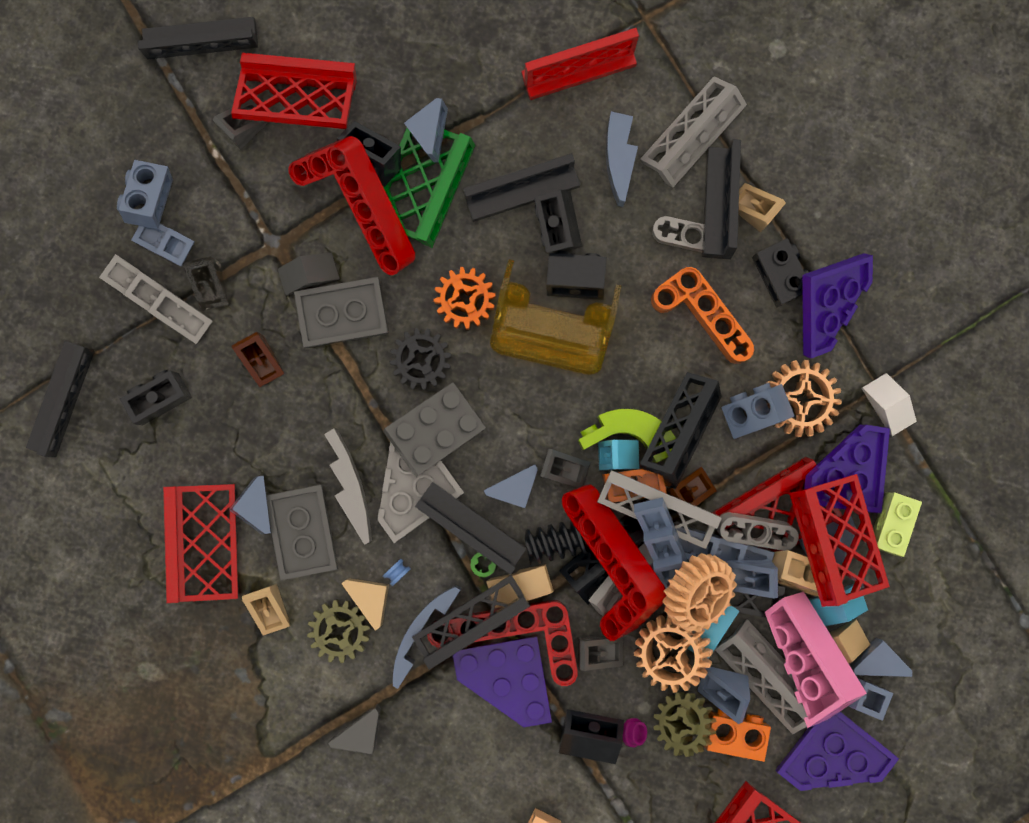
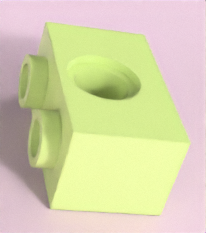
[873,492,922,557]

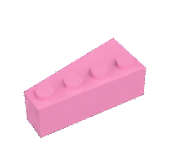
[765,591,867,728]

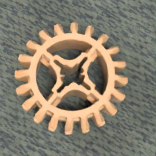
[766,360,842,437]
[662,553,737,633]
[634,615,713,693]

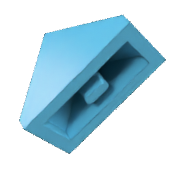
[598,440,639,470]
[809,584,868,626]

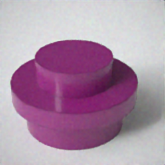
[623,718,647,748]

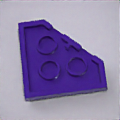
[802,253,873,359]
[804,425,890,514]
[453,635,552,727]
[775,712,899,791]

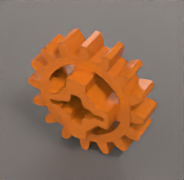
[434,267,496,330]

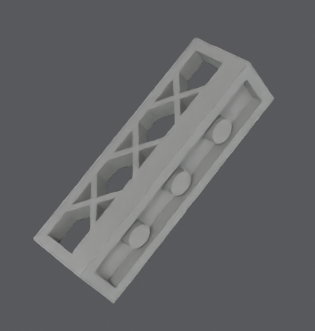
[640,77,747,187]
[597,470,722,549]
[715,619,807,734]

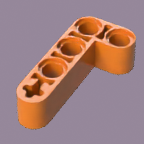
[651,267,754,364]

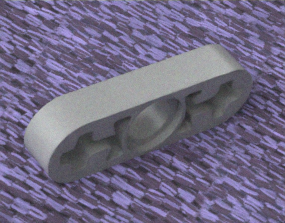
[652,216,704,253]
[716,512,799,551]

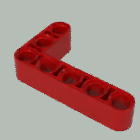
[288,136,415,275]
[562,484,667,641]
[427,600,578,686]

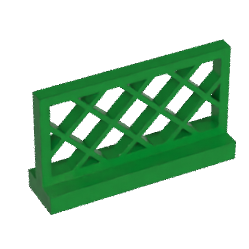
[383,128,476,248]

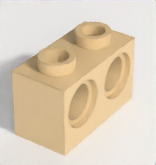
[772,550,819,597]

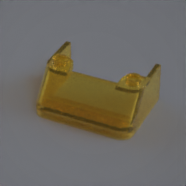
[490,259,622,375]

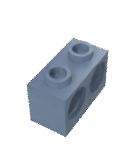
[117,160,173,229]
[721,383,794,439]

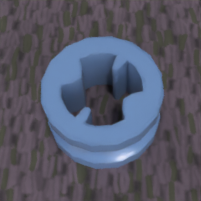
[383,559,411,586]

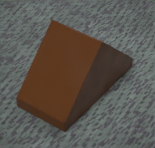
[232,332,284,387]
[666,467,717,515]

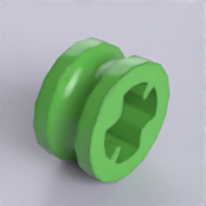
[470,552,496,577]

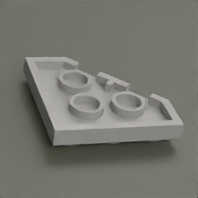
[377,442,464,543]

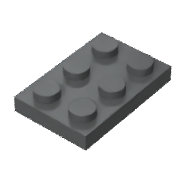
[294,277,389,348]
[383,382,486,478]
[266,485,338,581]

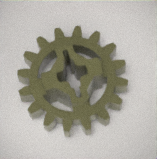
[307,599,371,663]
[653,692,716,757]

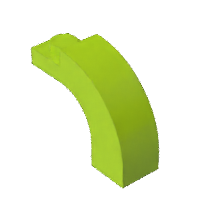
[577,409,676,463]

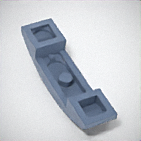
[393,585,461,689]

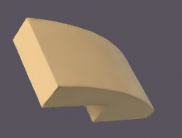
[486,564,553,608]

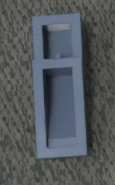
[606,111,638,207]

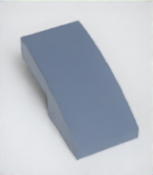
[131,224,195,267]

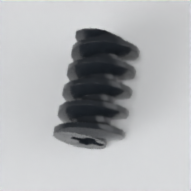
[525,520,587,566]

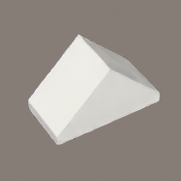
[861,373,917,436]

